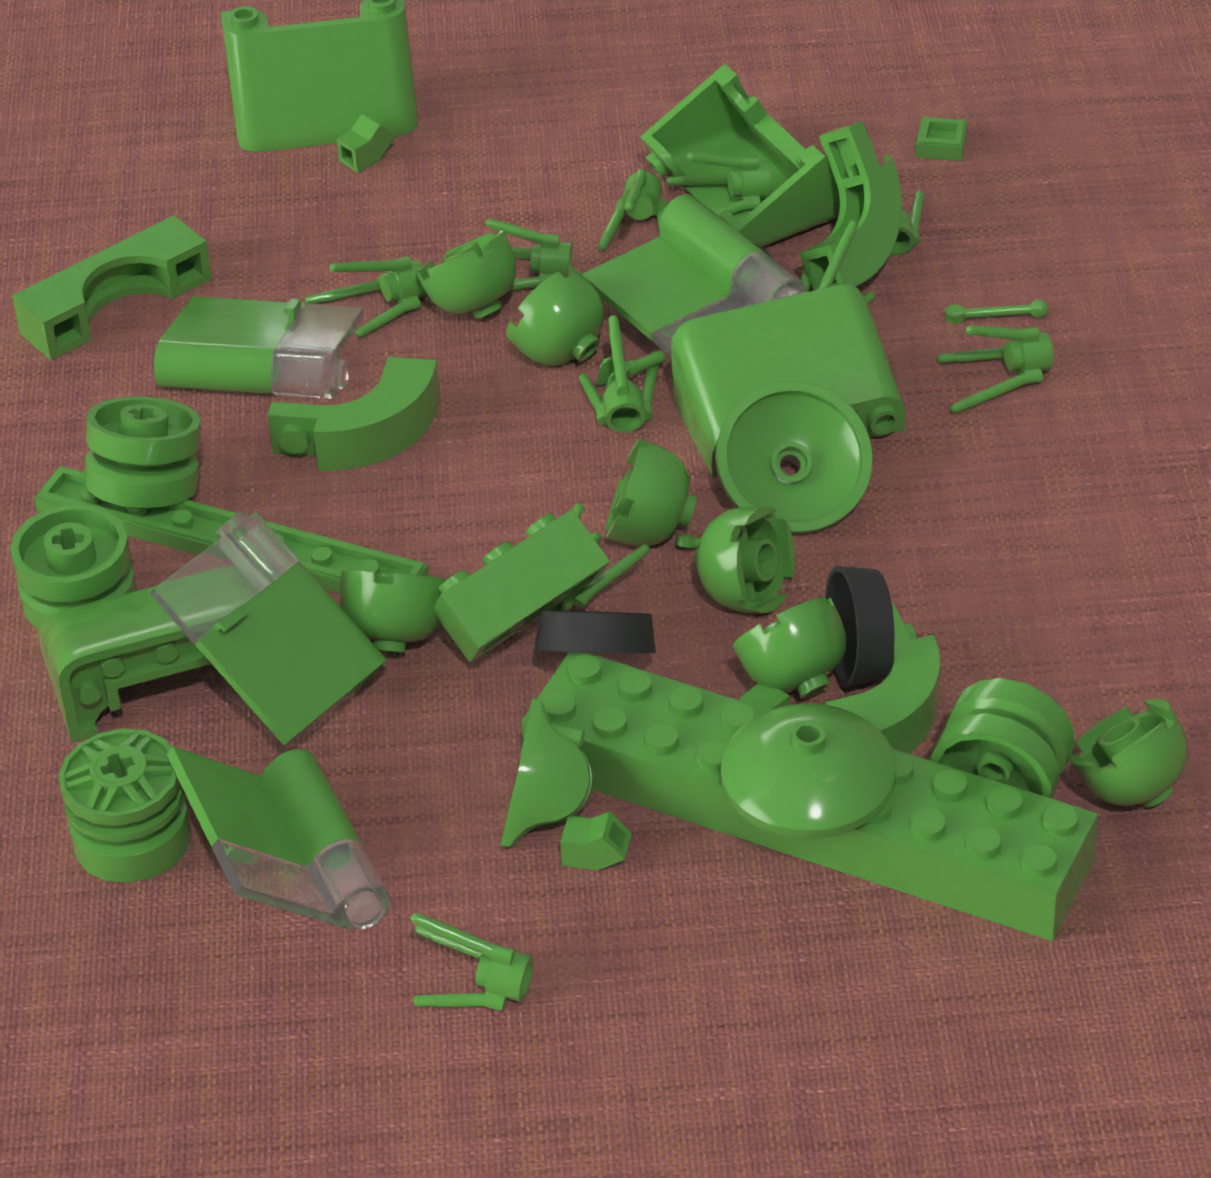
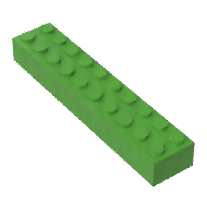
[521,652,1098,941]

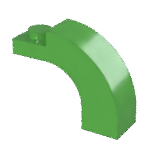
[799,121,902,291]
[268,357,441,471]
[825,603,940,754]

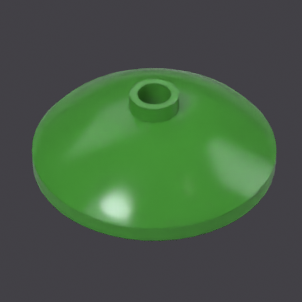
[716,381,872,535]
[721,703,896,839]

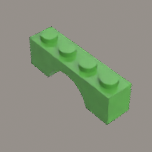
[12,215,212,361]

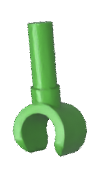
[597,351,666,390]

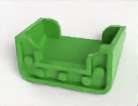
[221,0,418,152]
[640,64,840,247]
[671,284,905,477]
[39,568,258,743]

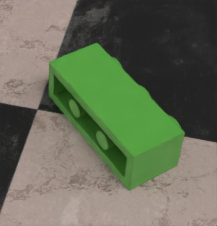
[433,509,610,663]

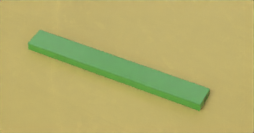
[34,466,429,593]

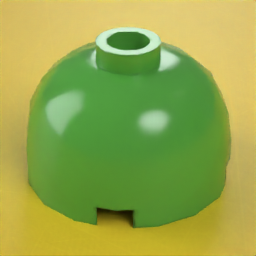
[416,230,516,319]
[506,267,605,367]
[605,438,697,547]
[695,506,795,614]
[340,571,446,653]
[732,597,846,699]
[1069,699,1188,807]

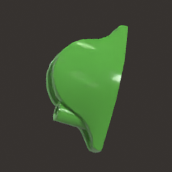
[500,698,593,848]

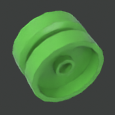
[84,396,201,508]
[10,504,138,630]
[930,678,1074,799]

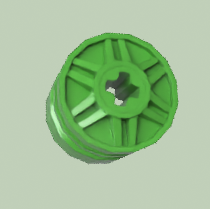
[58,728,192,883]

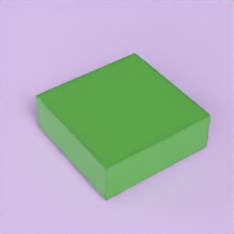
[916,117,968,161]

